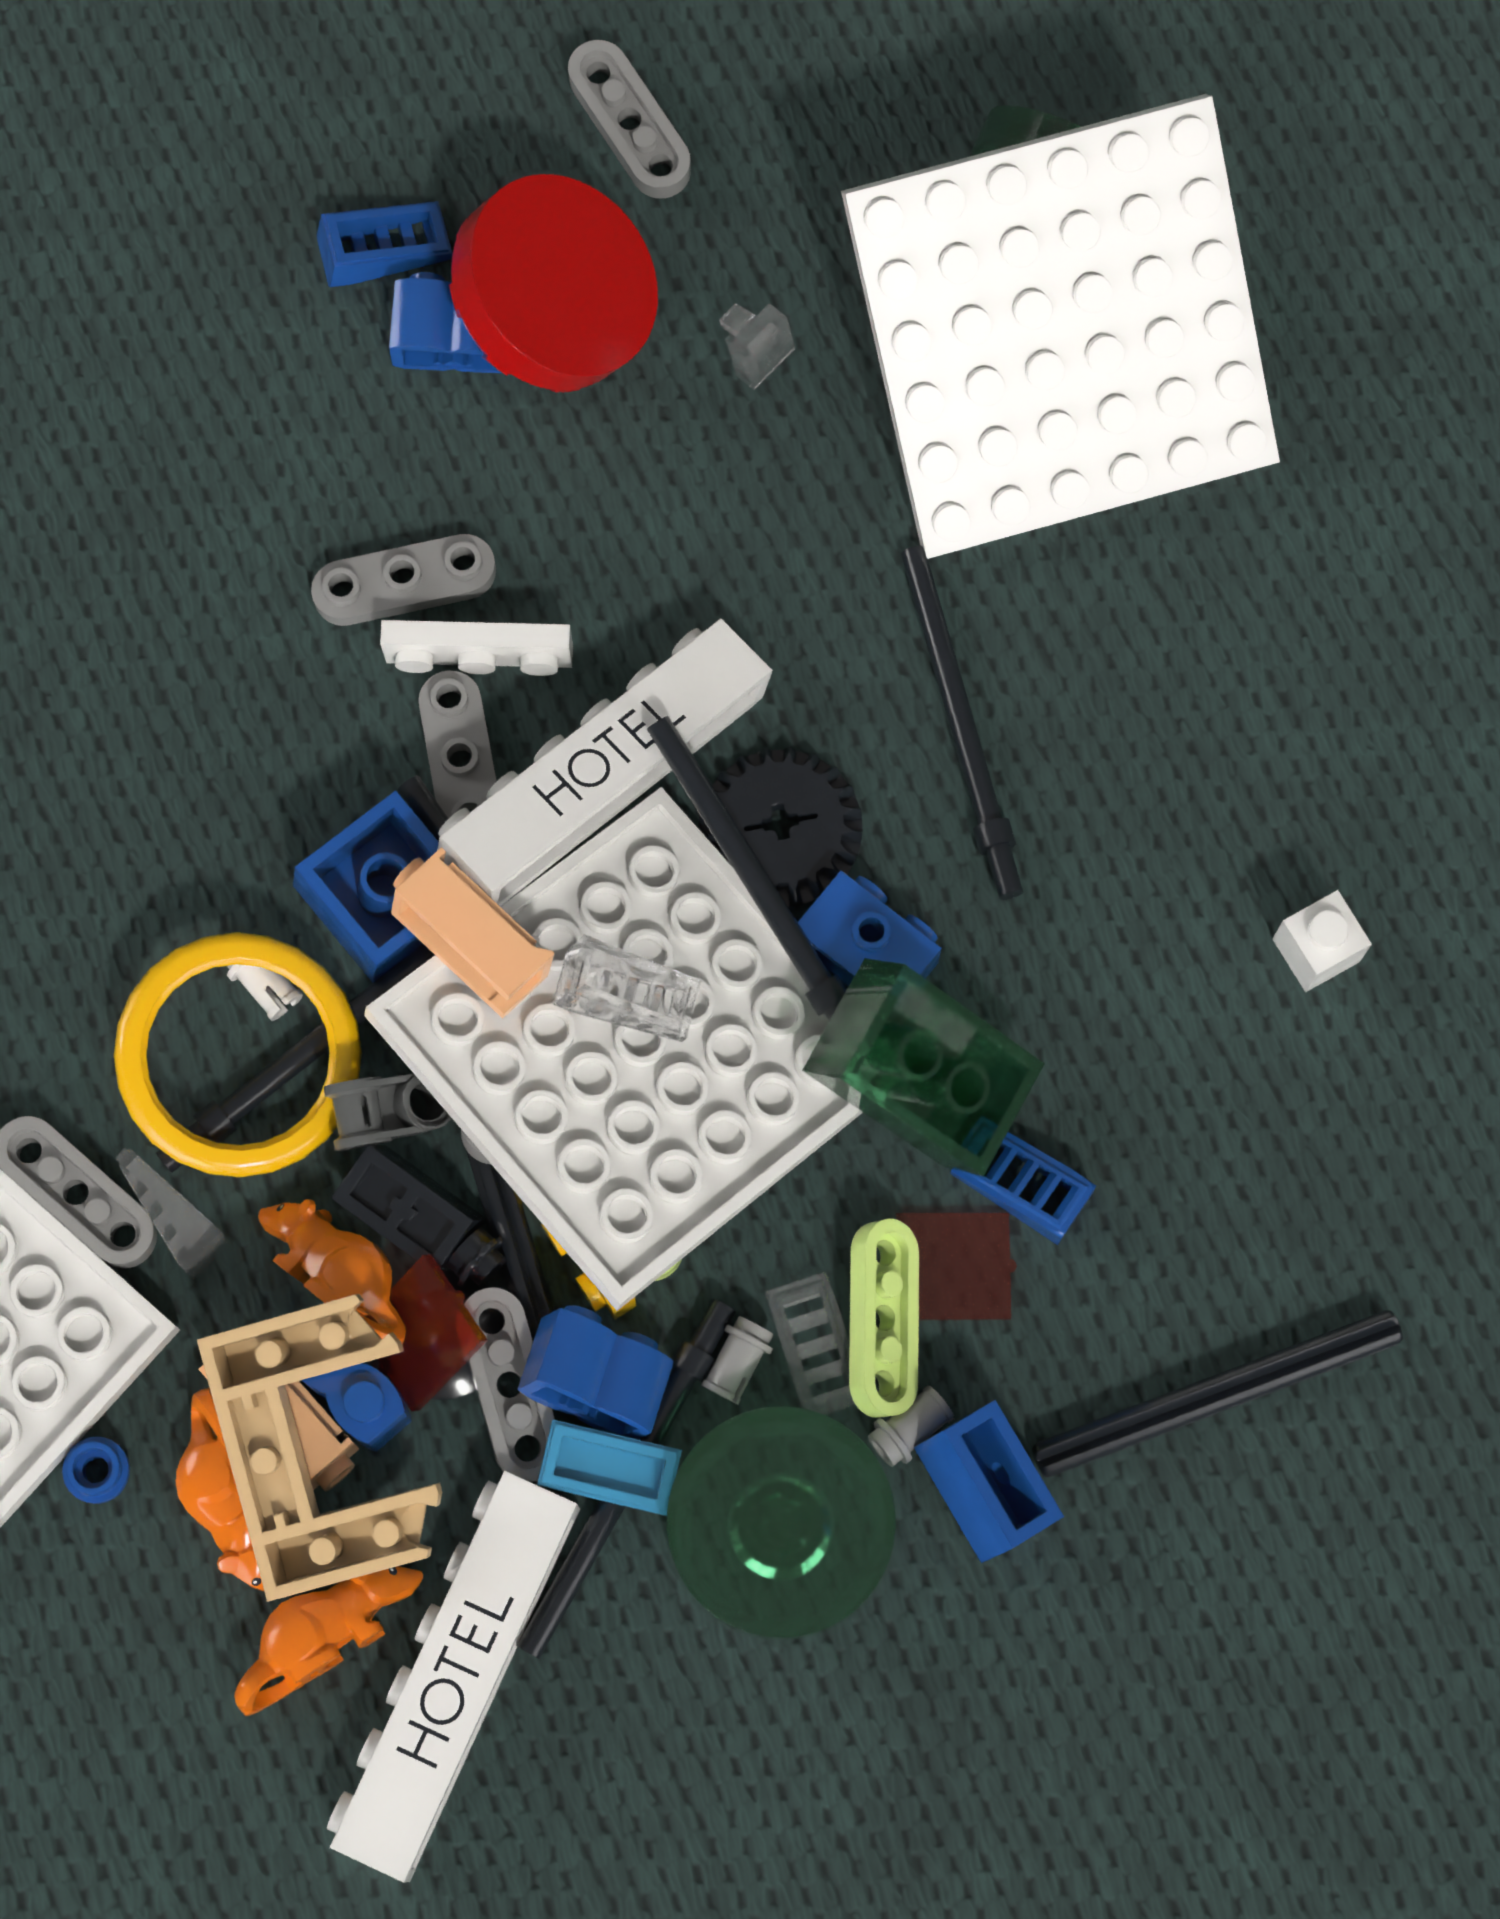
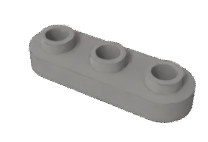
[568,40,691,198]
[311,534,496,626]
[419,671,497,818]
[0,1116,157,1269]
[458,1288,555,1482]

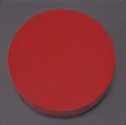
[449,174,658,392]

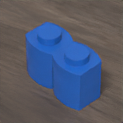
[389,272,502,373]
[517,1306,674,1439]
[302,1362,412,1452]

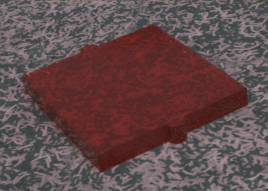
[896,1213,1017,1321]
[365,1254,488,1412]

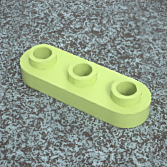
[849,1219,919,1418]

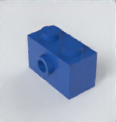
[798,871,942,1020]
[914,1400,1064,1563]

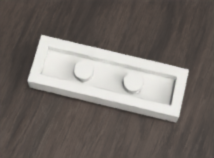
[380,620,573,676]

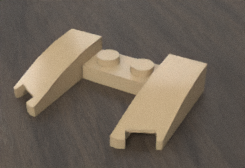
[197,1294,442,1602]

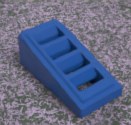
[317,201,452,287]
[950,1119,1097,1245]

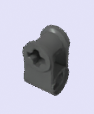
[324,1074,452,1151]

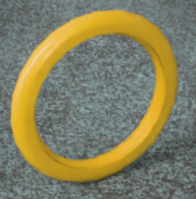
[114,932,362,1177]

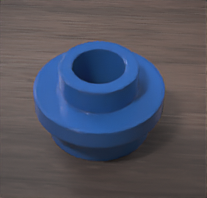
[62,1437,130,1504]

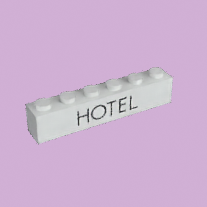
[437,619,773,906]
[327,1471,580,1883]

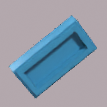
[536,1420,682,1516]

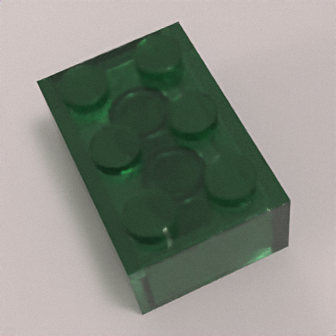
[802,958,1045,1177]

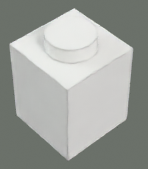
[1273,890,1372,992]

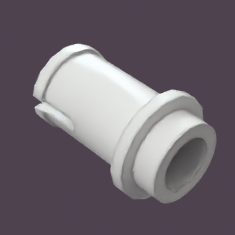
[227,964,303,1021]

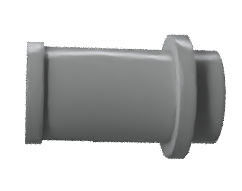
[701,1316,774,1405]
[868,1385,954,1467]

